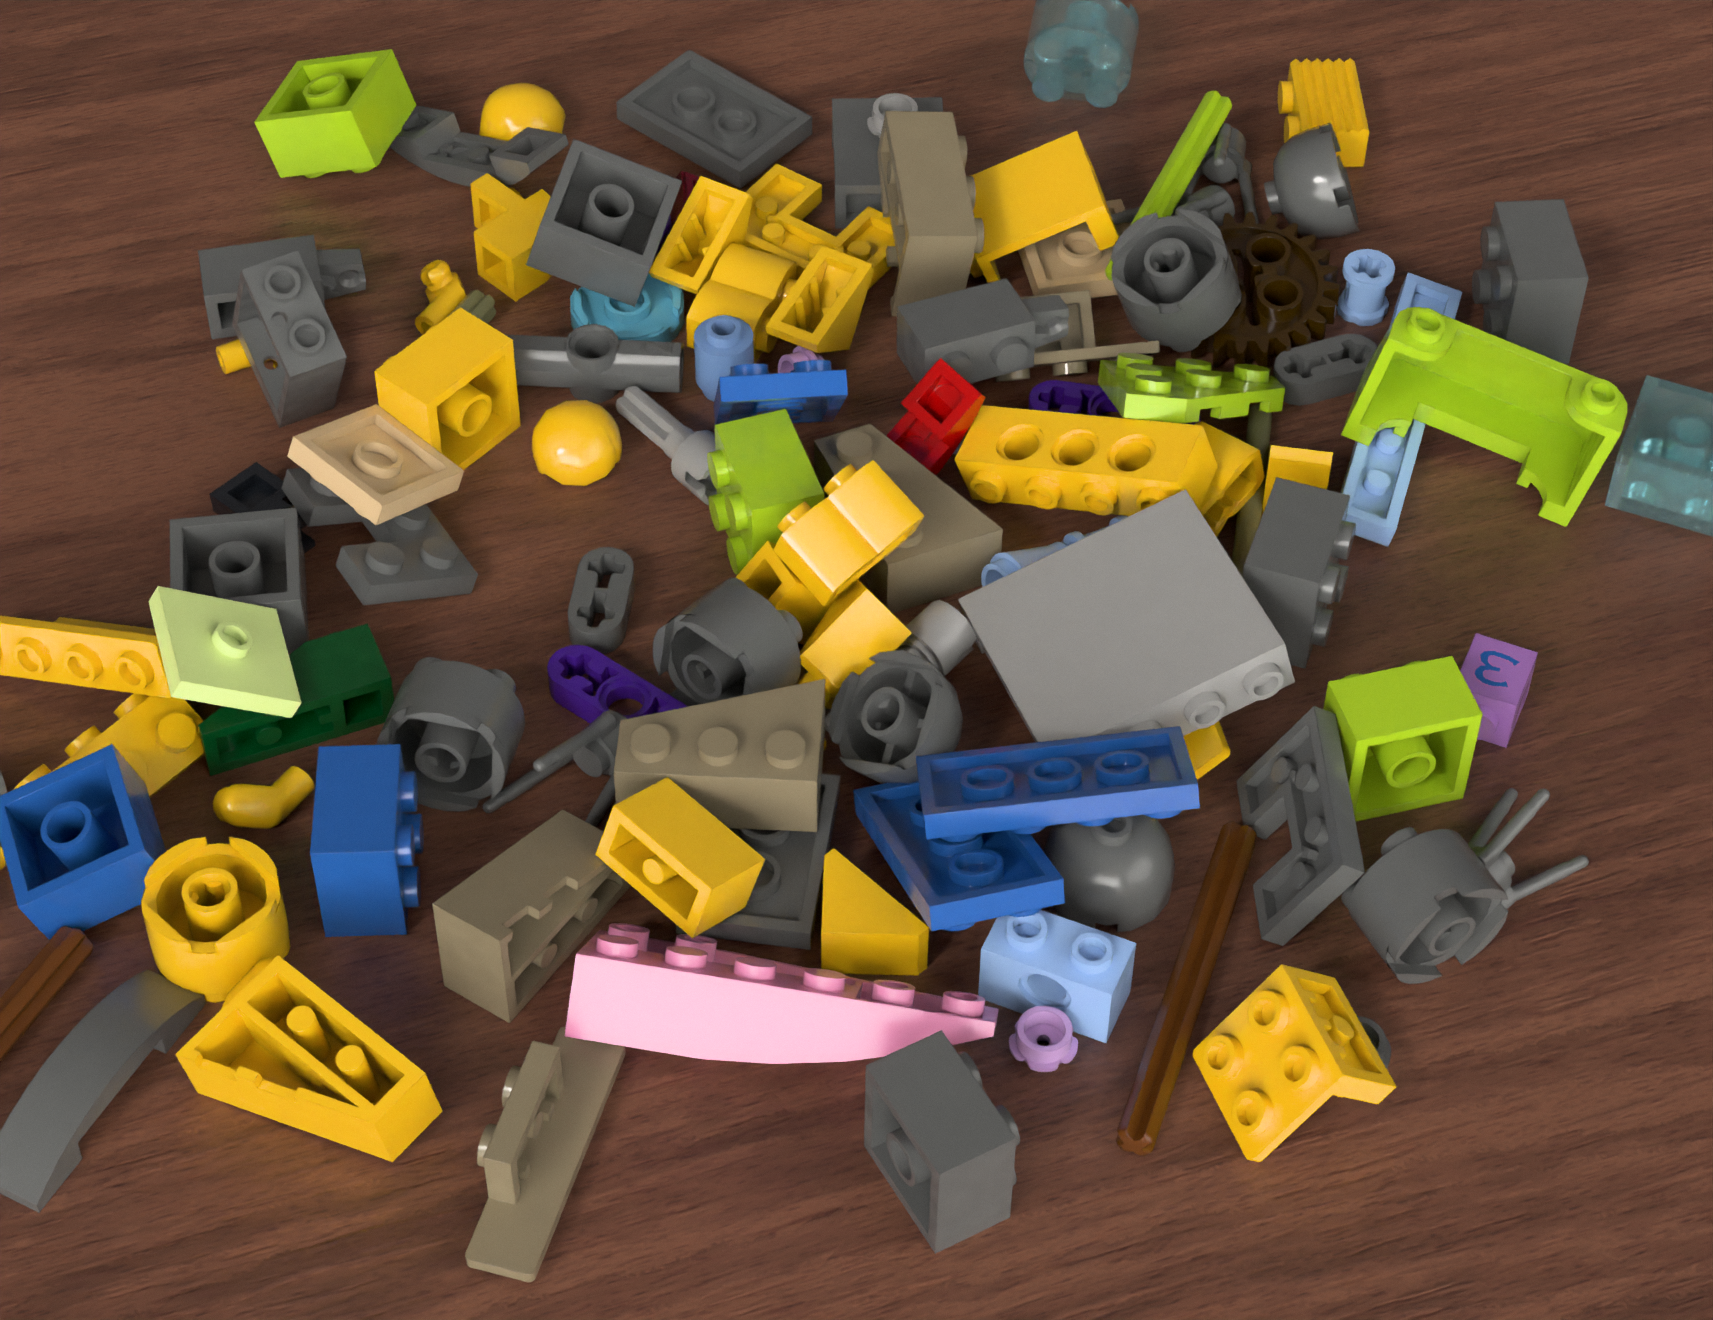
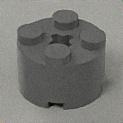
[1111,209,1242,352]
[653,578,803,706]
[376,657,525,812]
[1341,827,1509,984]

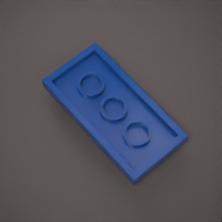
[714,360,848,425]
[916,726,1200,842]
[853,781,1065,931]

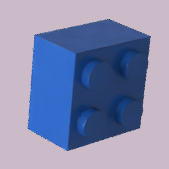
[0,744,166,940]
[310,744,424,937]

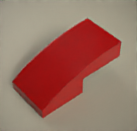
[886,358,986,475]

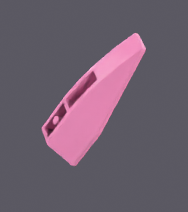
[565,923,999,1064]

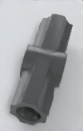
[505,324,684,403]

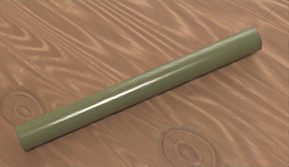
[1232,404,1273,577]

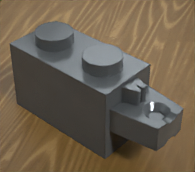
[198,235,366,339]
[897,278,1069,384]

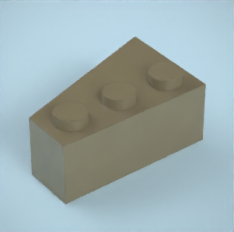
[877,111,984,316]
[814,424,1003,613]
[614,679,825,832]
[432,809,631,1023]

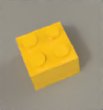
[374,307,521,470]

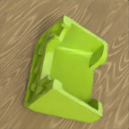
[1341,307,1627,527]

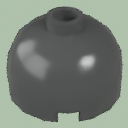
[1264,122,1359,240]
[829,650,963,783]
[1044,815,1175,932]

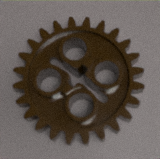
[1191,212,1340,368]

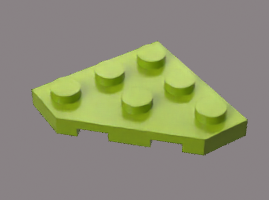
[1098,353,1285,423]

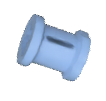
[1336,249,1395,326]

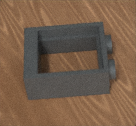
[232,250,347,428]

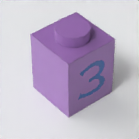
[1460,633,1538,748]

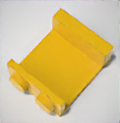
[970,131,1119,283]

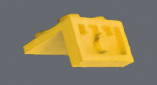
[1193,964,1397,1162]

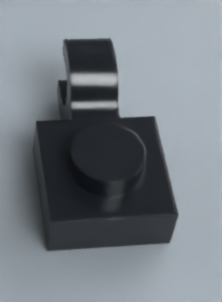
[209,462,316,554]

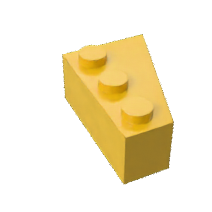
[175,955,442,1162]

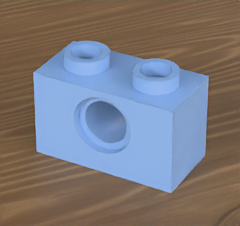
[978,910,1136,1043]

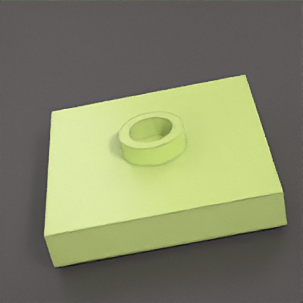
[148,586,302,718]

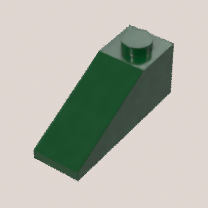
[198,623,394,776]

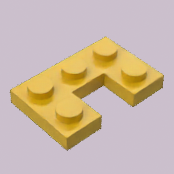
[744,163,895,290]

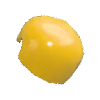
[479,82,566,141]
[532,400,622,486]

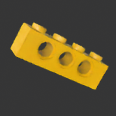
[954,405,1218,516]

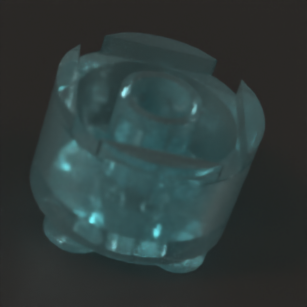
[1023,0,1139,108]

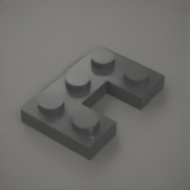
[281,468,478,605]
[1236,706,1365,946]

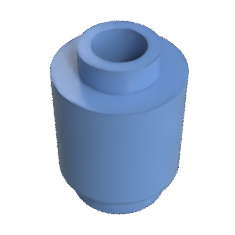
[694,315,754,402]

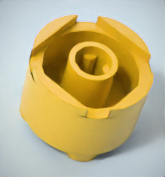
[141,837,291,1003]

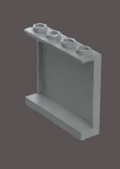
[958,489,1295,743]

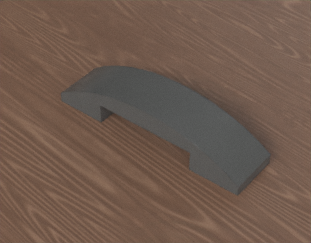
[390,105,569,187]
[0,969,206,1213]

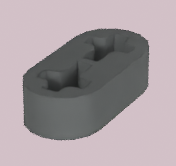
[1273,334,1377,406]
[568,547,635,655]

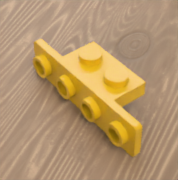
[0,616,171,698]
[14,694,204,798]

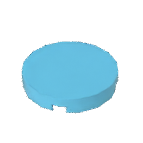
[570,273,685,342]

